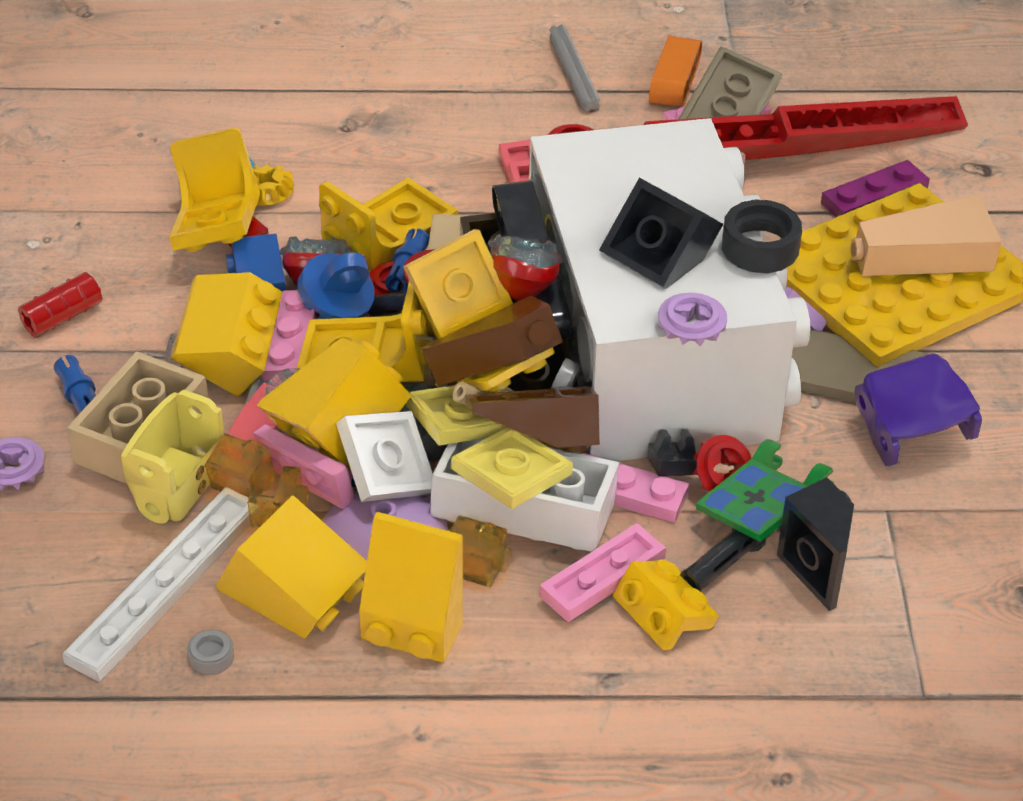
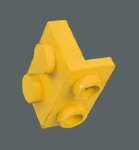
[613,559,720,650]

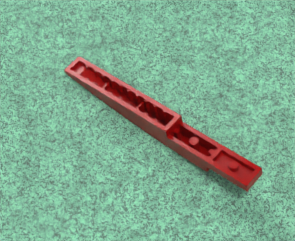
[644,96,968,161]

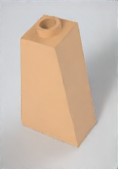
[850,195,1002,276]

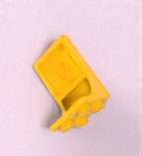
[169,127,260,252]
[319,177,458,272]
[403,229,555,393]
[295,280,436,382]

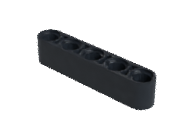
[492,180,572,340]

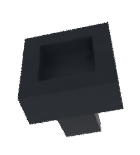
[647,429,697,476]

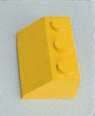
[171,272,282,397]

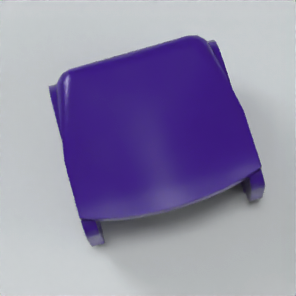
[855,353,982,466]

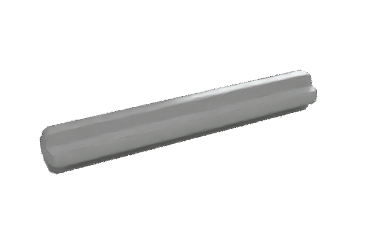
[549,24,600,112]

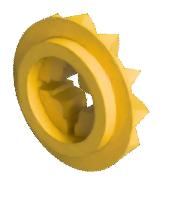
[253,163,295,206]

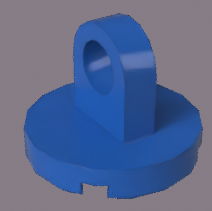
[298,253,375,319]

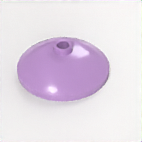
[323,490,448,581]

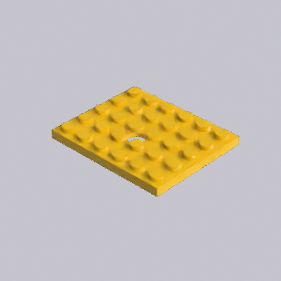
[786,183,1023,367]

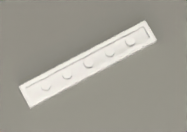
[62,487,261,683]

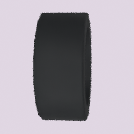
[722,199,802,273]

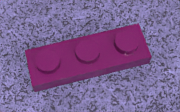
[821,160,930,217]

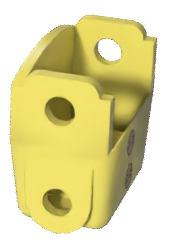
[121,390,224,524]

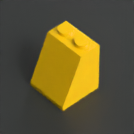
[257,337,412,474]
[215,495,367,639]

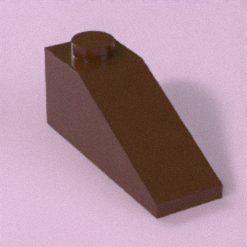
[421,295,563,386]
[465,386,600,453]

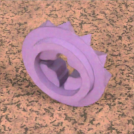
[658,293,727,346]
[0,437,45,491]

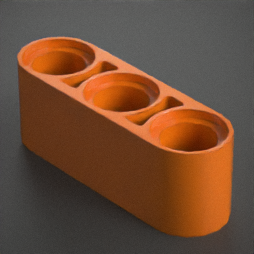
[649,35,702,108]

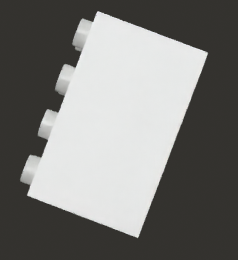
[529,118,810,461]

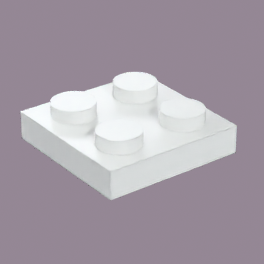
[336,411,433,502]

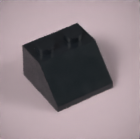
[599,177,724,289]
[777,477,854,611]

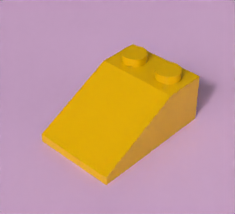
[359,512,463,663]

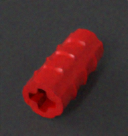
[18,272,103,337]

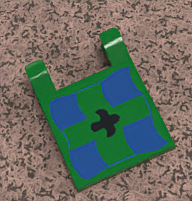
[695,439,835,542]

